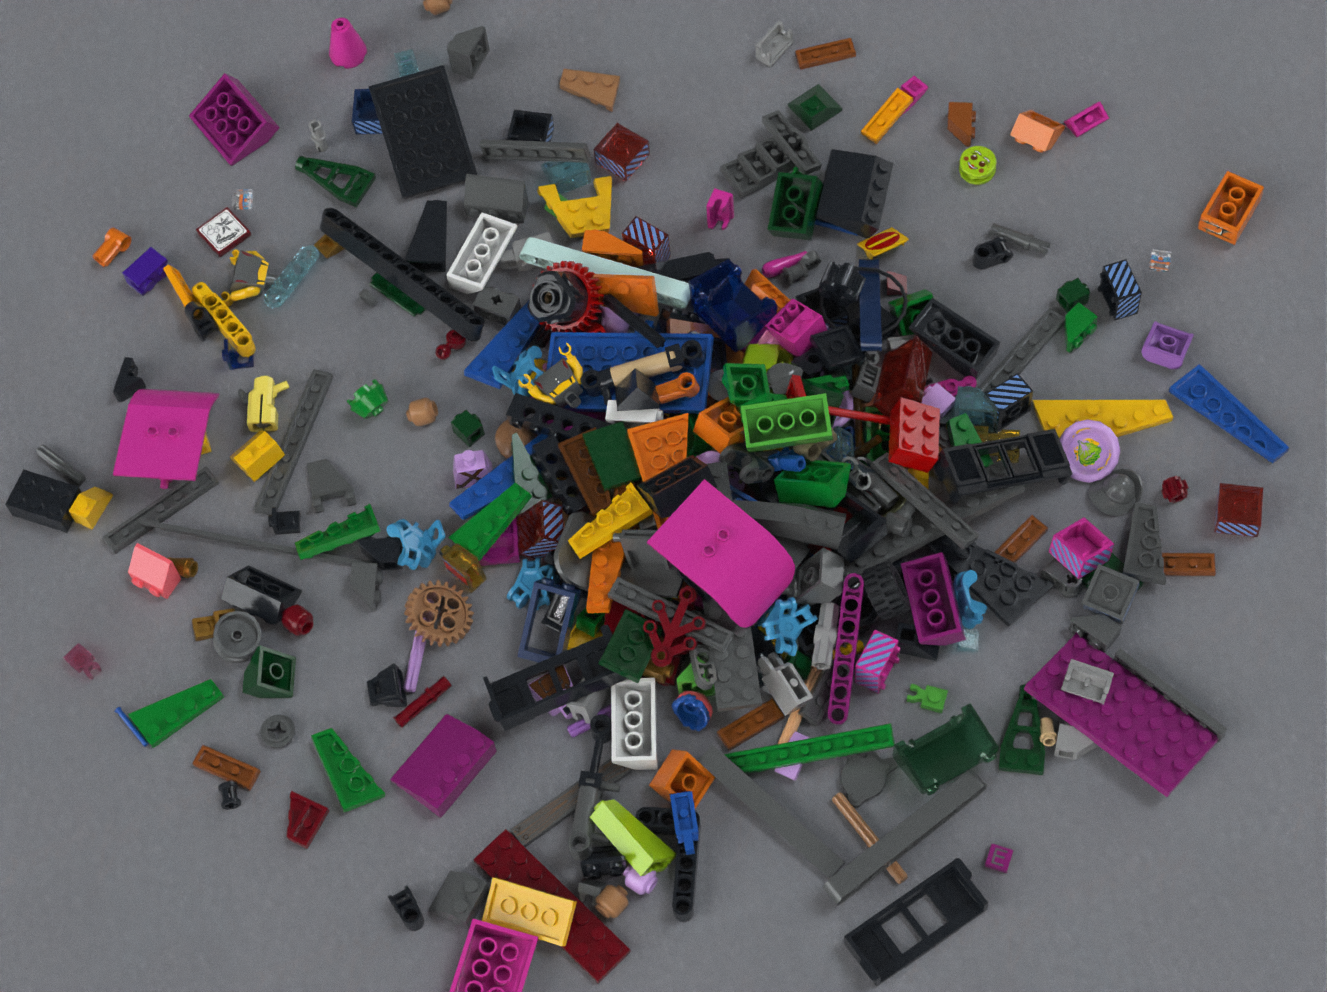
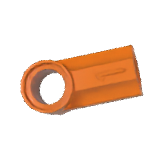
[92,227,131,267]
[656,372,700,404]

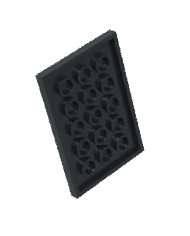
[369,65,477,199]

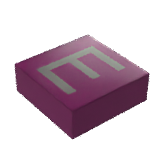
[985,844,1013,873]

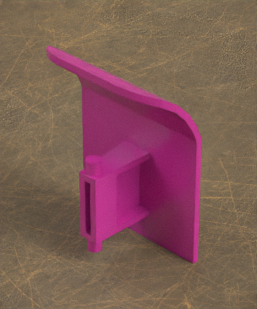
[113,389,220,489]
[647,479,795,628]

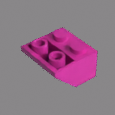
[765,298,827,357]

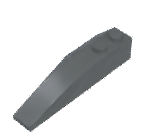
[731,500,846,550]

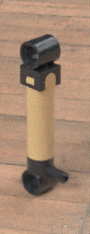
[581,340,705,406]

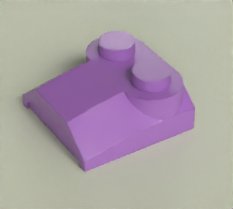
[1142,321,1194,369]

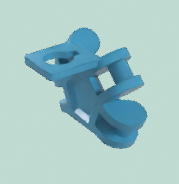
[492,346,544,397]
[386,519,445,570]
[507,558,561,611]
[953,570,987,629]
[756,597,818,657]

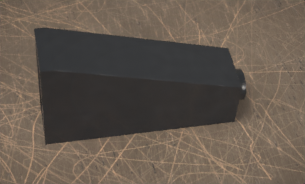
[405,200,447,272]

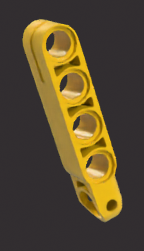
[192,282,256,357]

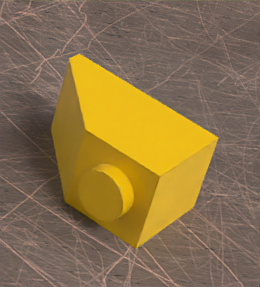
[69,486,113,529]

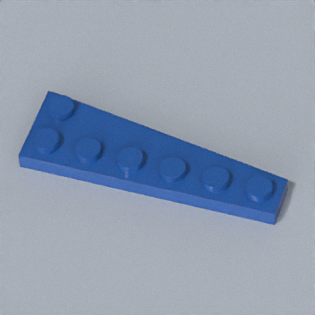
[464,299,541,389]
[1169,364,1289,463]
[449,433,556,520]

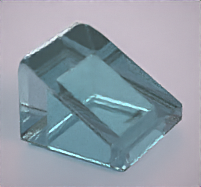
[956,626,979,652]

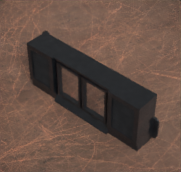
[933,429,1073,504]
[758,470,888,563]
[483,625,626,731]
[844,858,988,987]

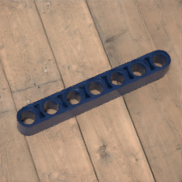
[859,259,882,351]

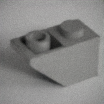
[1054,723,1098,760]

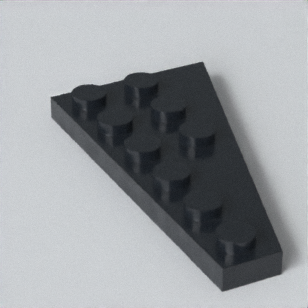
[925,534,1055,627]

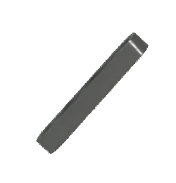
[686,610,717,690]

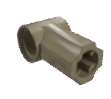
[793,427,837,461]

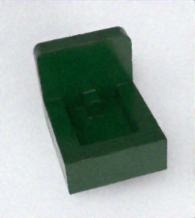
[784,650,812,680]

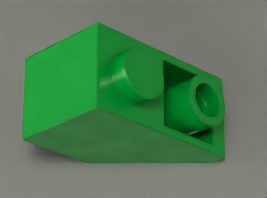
[1064,302,1098,353]

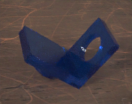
[222,339,254,370]

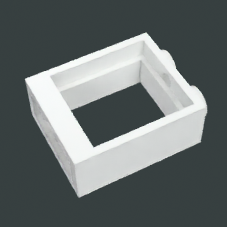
[605,400,663,429]

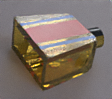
[439,543,487,593]

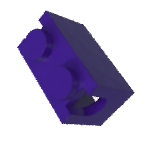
[122,247,168,296]

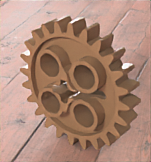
[404,580,474,647]

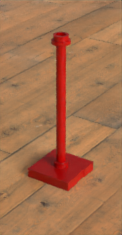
[785,375,890,425]

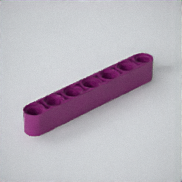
[828,573,864,725]

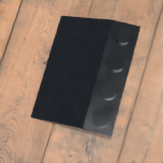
[815,149,894,239]

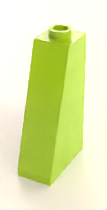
[590,799,677,876]

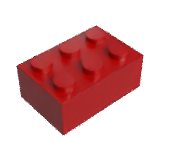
[888,397,940,473]

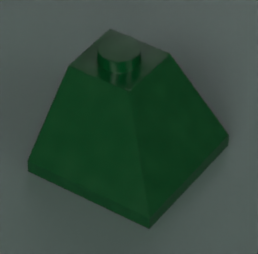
[788,84,842,131]
[242,645,296,698]

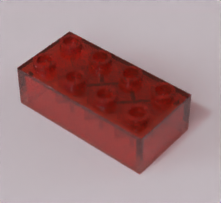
[873,336,932,416]

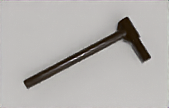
[849,364,882,462]

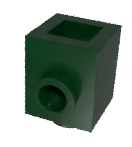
[1056,278,1090,313]
[451,410,485,447]

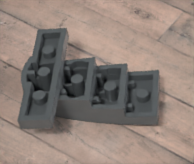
[720,110,822,198]

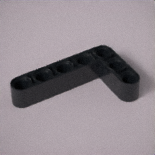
[635,807,701,922]

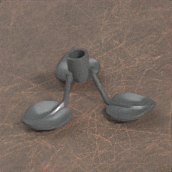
[708,363,803,443]

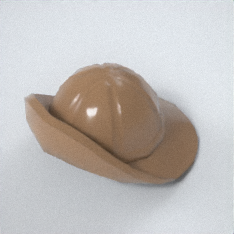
[495,420,541,459]

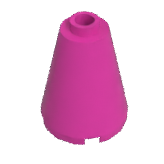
[329,18,367,69]

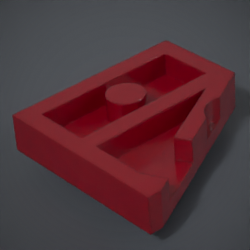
[287,791,329,849]

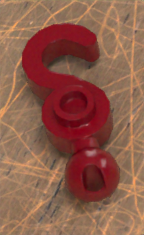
[435,329,466,360]

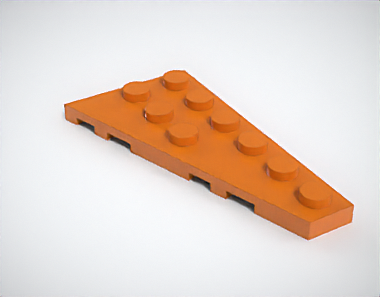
[627,413,688,530]

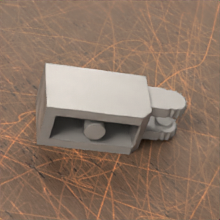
[500,232,553,272]
[758,652,813,716]

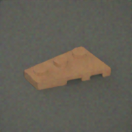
[560,69,620,112]

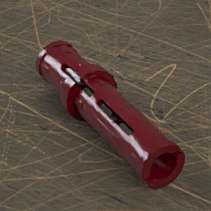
[393,676,452,728]

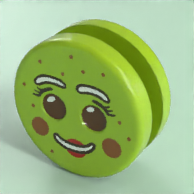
[959,146,997,185]

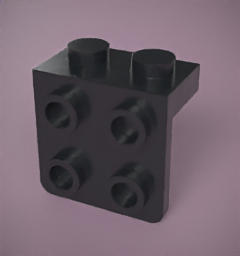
[580,845,628,880]

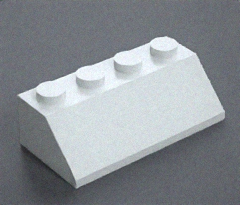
[446,212,518,294]
[611,678,658,770]

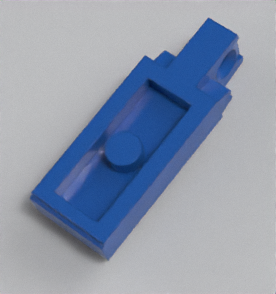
[670,791,699,855]

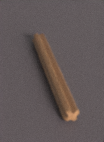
[832,792,907,884]

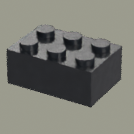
[5,469,82,533]

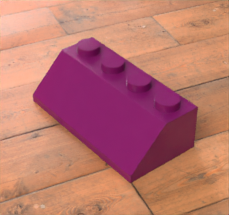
[901,552,966,645]

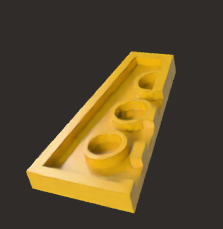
[568,483,653,559]

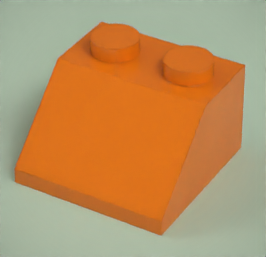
[1010,110,1065,153]
[649,749,715,809]

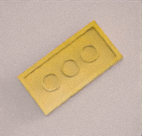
[482,878,577,946]

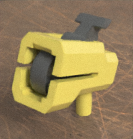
[238,376,289,432]

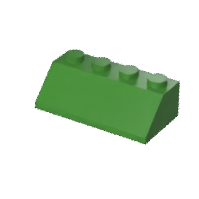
[741,393,833,453]

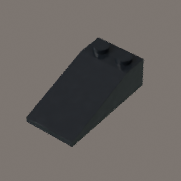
[909,298,1001,380]

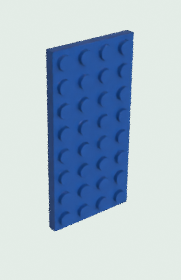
[546,332,714,414]

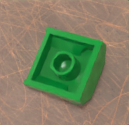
[722,363,770,407]

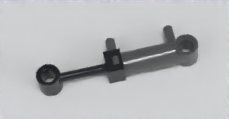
[568,714,620,861]

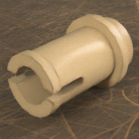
[1040,717,1057,746]

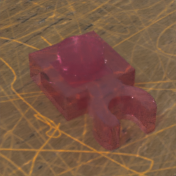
[63,643,102,680]

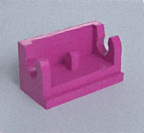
[706,188,734,230]

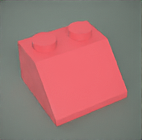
[128,543,181,599]

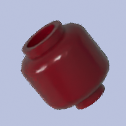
[282,604,314,636]

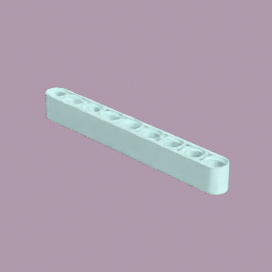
[519,237,694,309]

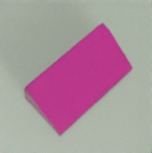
[1064,101,1109,137]

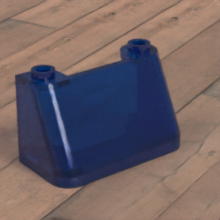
[688,259,778,352]

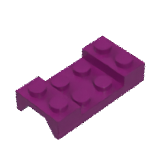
[473,483,520,566]

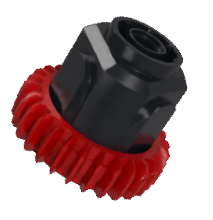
[528,261,604,332]

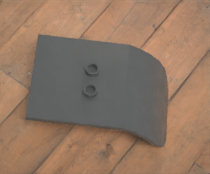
[554,511,684,598]

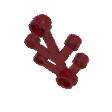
[643,586,706,667]

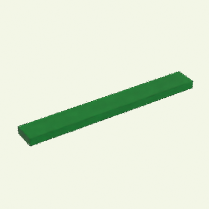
[724,723,895,774]

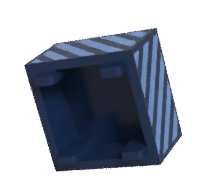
[352,89,383,134]

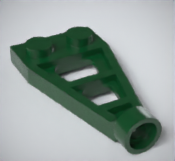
[295,156,376,208]
[998,684,1045,775]

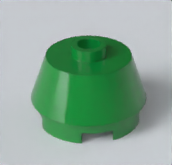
[347,379,388,419]

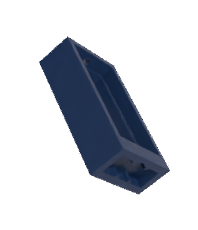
[517,577,581,663]

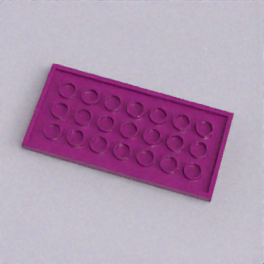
[1024,633,1218,797]

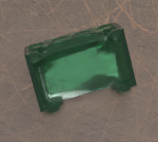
[892,703,999,796]

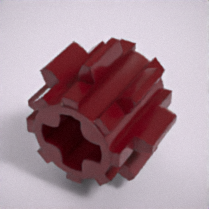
[1161,475,1189,503]

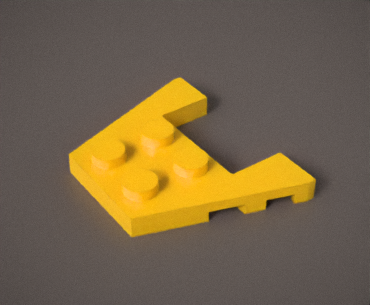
[537,176,612,238]

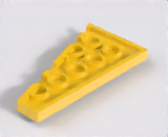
[1032,400,1173,438]

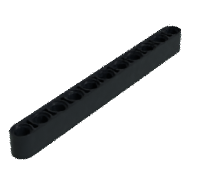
[320,208,485,341]

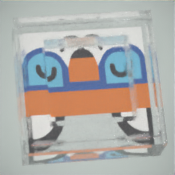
[231,189,253,210]
[1149,249,1172,273]

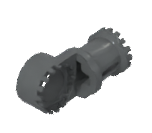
[782,251,822,285]

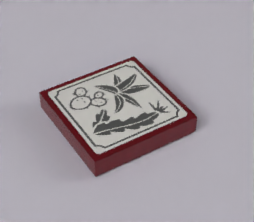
[196,207,251,257]

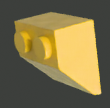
[230,430,285,482]

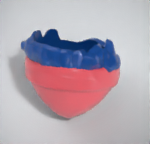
[671,691,713,732]

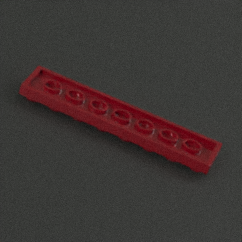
[473,829,631,984]

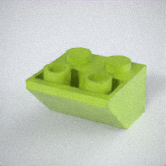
[742,344,794,393]

